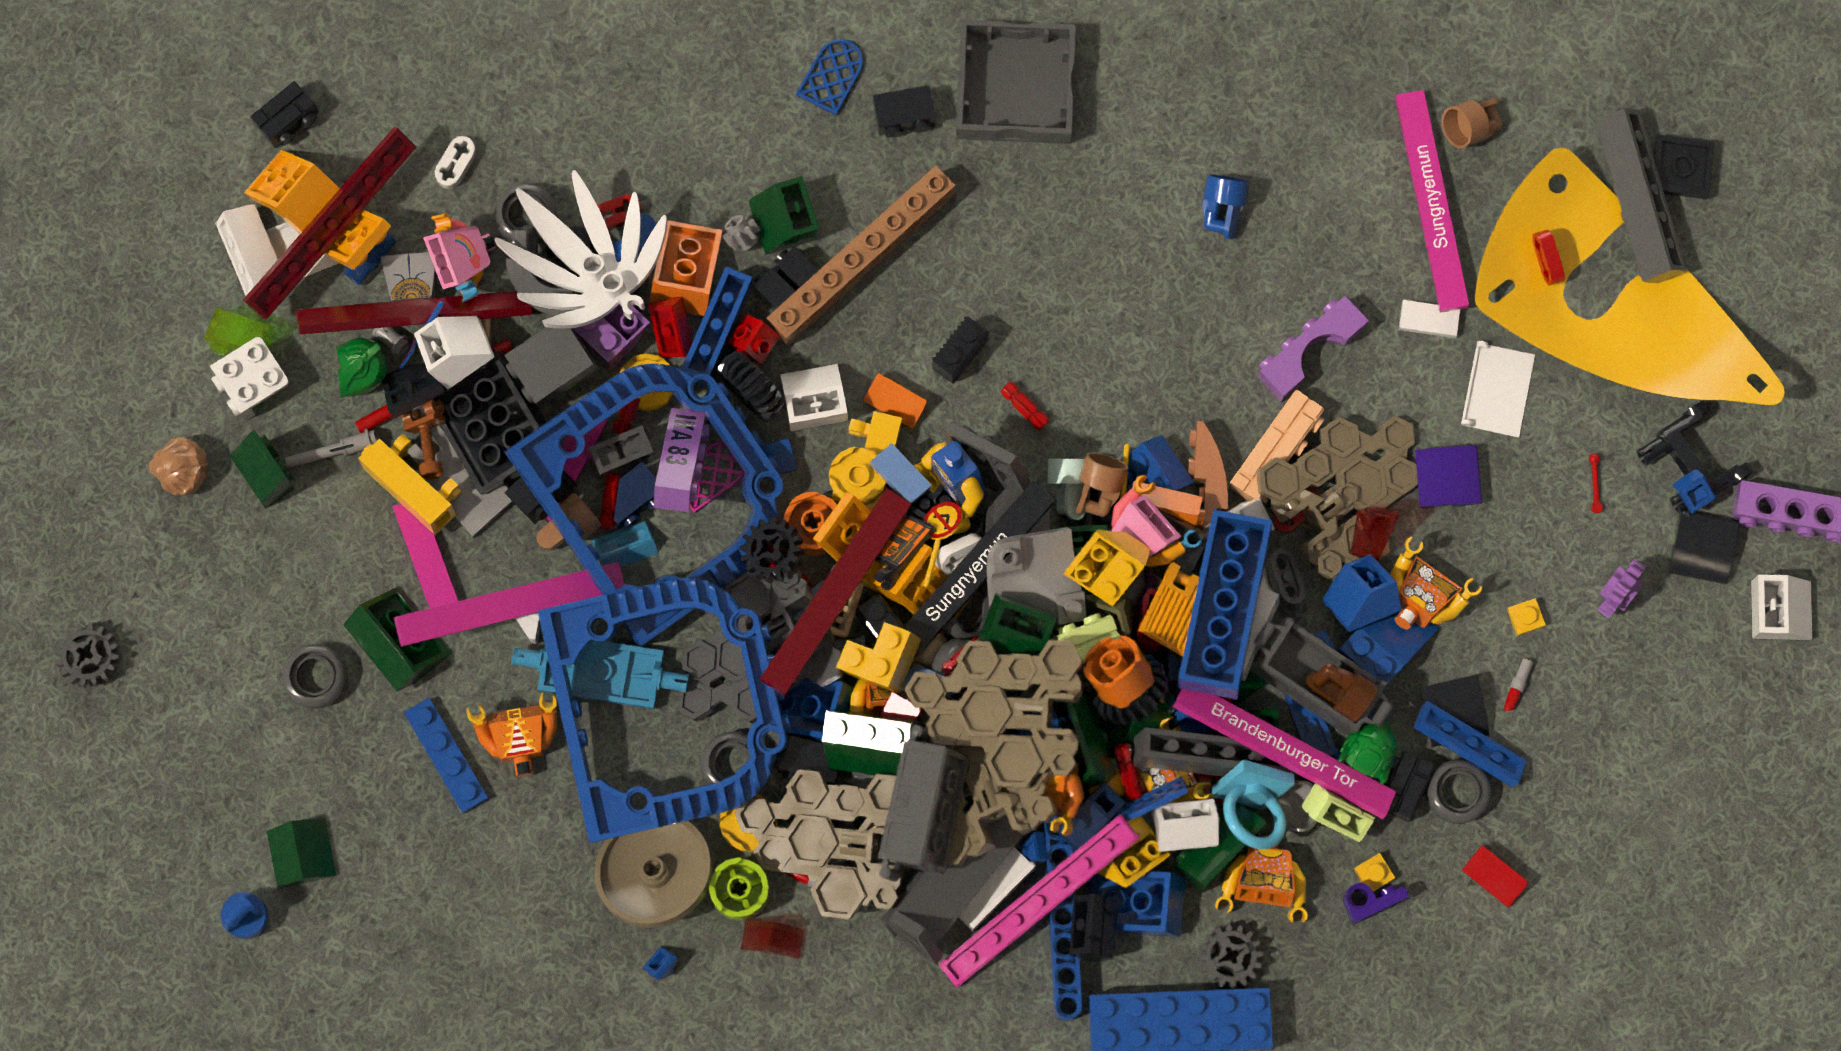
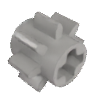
[723,215,760,251]

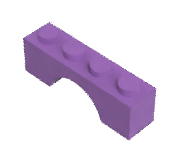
[1258,296,1369,402]

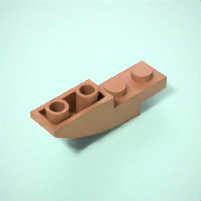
[1188,421,1228,531]

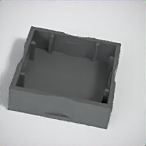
[956,19,1076,144]

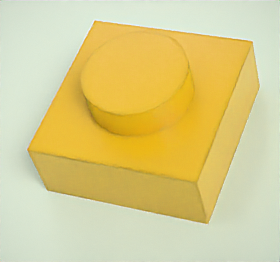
[1507,598,1546,636]
[1353,853,1395,891]

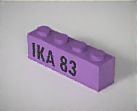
[654,408,710,512]

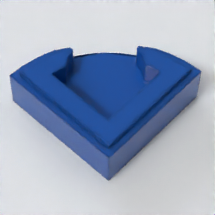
[1019,832,1048,862]

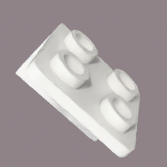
[210,337,289,421]

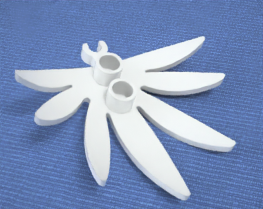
[495,170,667,329]

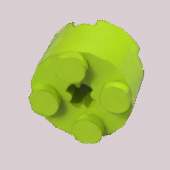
[709,858,770,921]

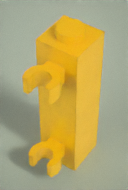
[832,411,902,511]
[358,434,462,535]

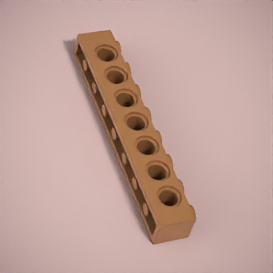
[766,165,956,346]

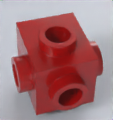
[727,314,780,365]

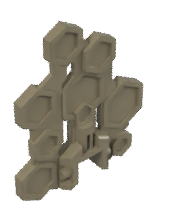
[1256,416,1418,579]
[904,640,1084,789]
[919,696,1056,866]
[734,769,904,919]

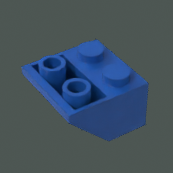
[1121,435,1194,493]
[1323,554,1402,632]

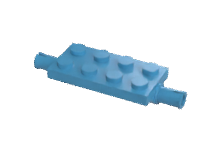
[511,641,689,710]

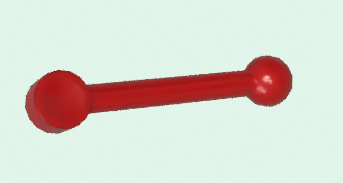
[1589,453,1603,514]

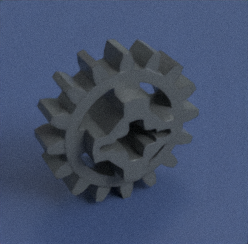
[54,623,121,688]
[1198,924,1263,989]

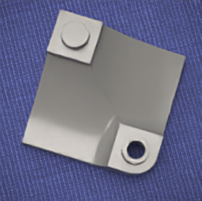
[987,527,1086,625]

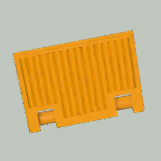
[1138,562,1199,657]

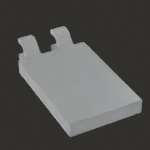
[407,425,513,538]

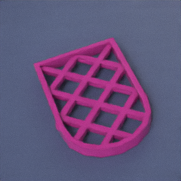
[690,442,744,513]

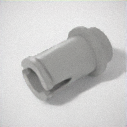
[372,327,410,356]

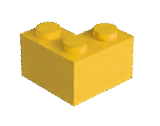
[836,622,921,694]

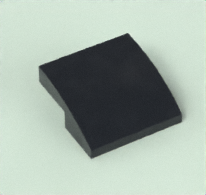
[1668,511,1739,584]
[1419,675,1489,748]

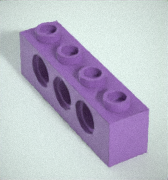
[1731,480,1841,543]

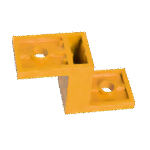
[244,150,391,270]
[813,492,972,636]

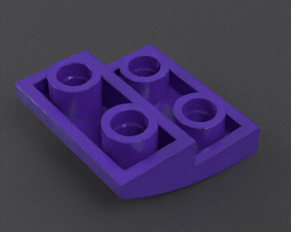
[1415,446,1482,509]

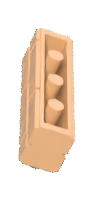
[1228,390,1325,503]

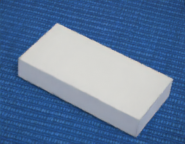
[1398,300,1460,338]

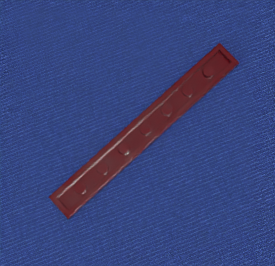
[243,127,417,321]
[296,291,532,335]
[760,488,911,696]

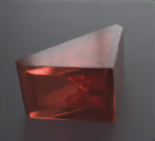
[1351,505,1399,561]
[741,920,804,959]

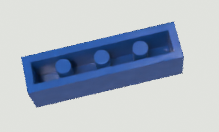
[681,267,753,389]

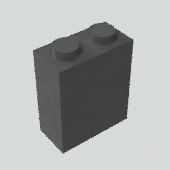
[504,327,599,407]

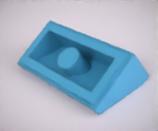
[592,520,658,567]

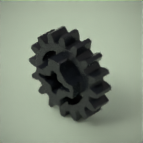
[740,517,805,583]

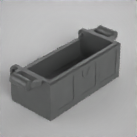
[1250,617,1393,735]
[879,725,970,882]

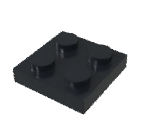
[1653,134,1715,200]

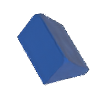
[761,438,797,475]
[1673,469,1716,514]

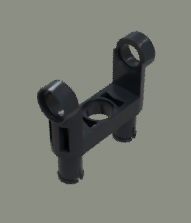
[1636,400,1754,514]

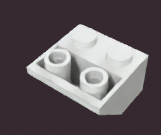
[414,316,494,389]
[780,364,848,431]
[1751,575,1812,640]
[1151,799,1219,852]

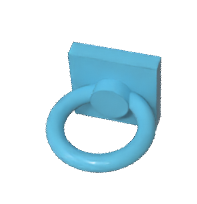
[1212,760,1295,849]

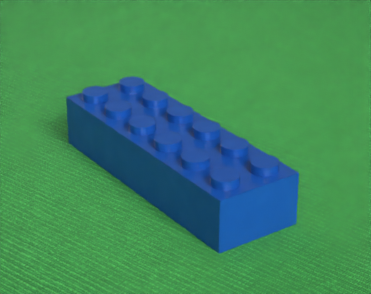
[1178,509,1272,700]
[1088,988,1273,1051]

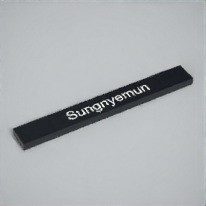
[902,480,1057,663]

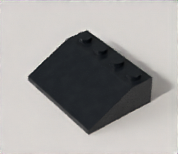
[434,350,546,495]

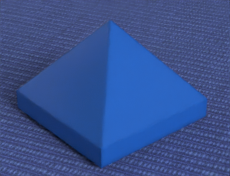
[642,946,678,981]

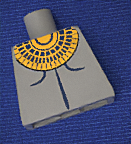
[381,252,438,302]

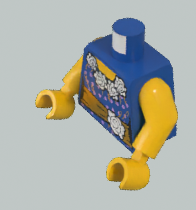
[913,441,987,534]

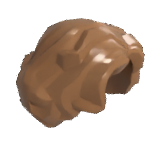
[149,437,209,496]

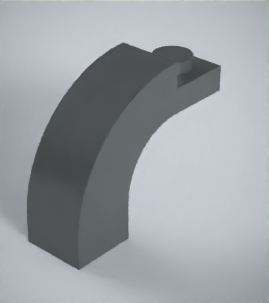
[506,225,583,316]

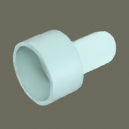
[1047,459,1085,520]

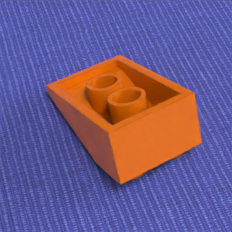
[650,220,723,316]

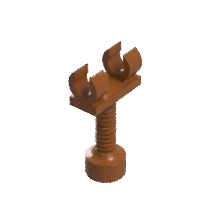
[401,398,446,480]

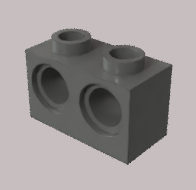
[585,425,654,479]

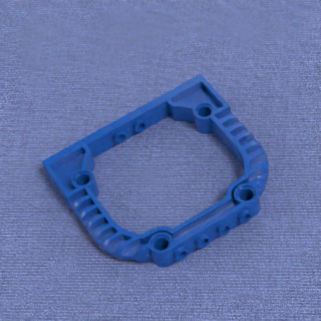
[504,363,783,646]
[537,578,791,843]

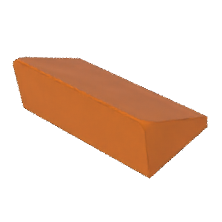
[863,373,928,430]

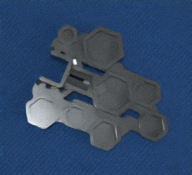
[678,566,843,724]

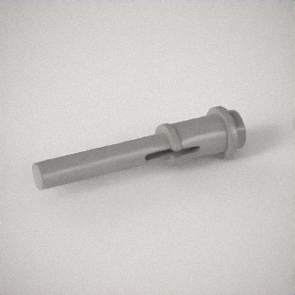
[285,429,378,469]

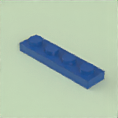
[404,698,489,814]
[1414,701,1527,787]

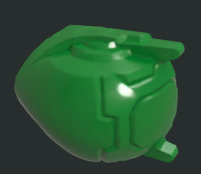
[336,338,387,398]
[1338,718,1397,785]

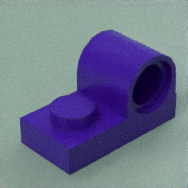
[1343,883,1409,925]

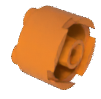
[783,492,837,556]
[1083,636,1154,708]

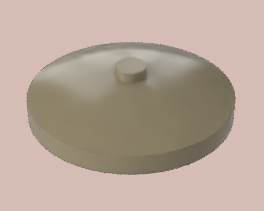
[594,821,713,928]

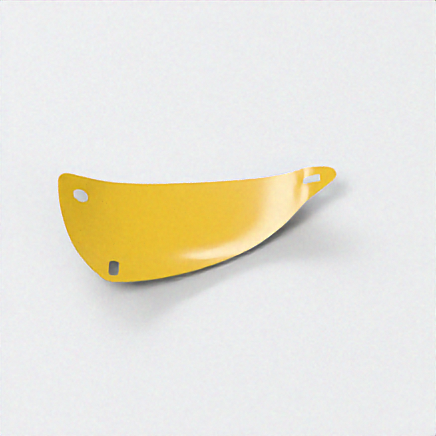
[1475,148,1785,405]

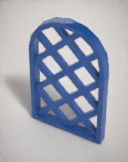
[796,39,863,115]
[1114,776,1188,821]

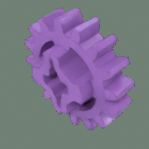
[1597,559,1646,619]

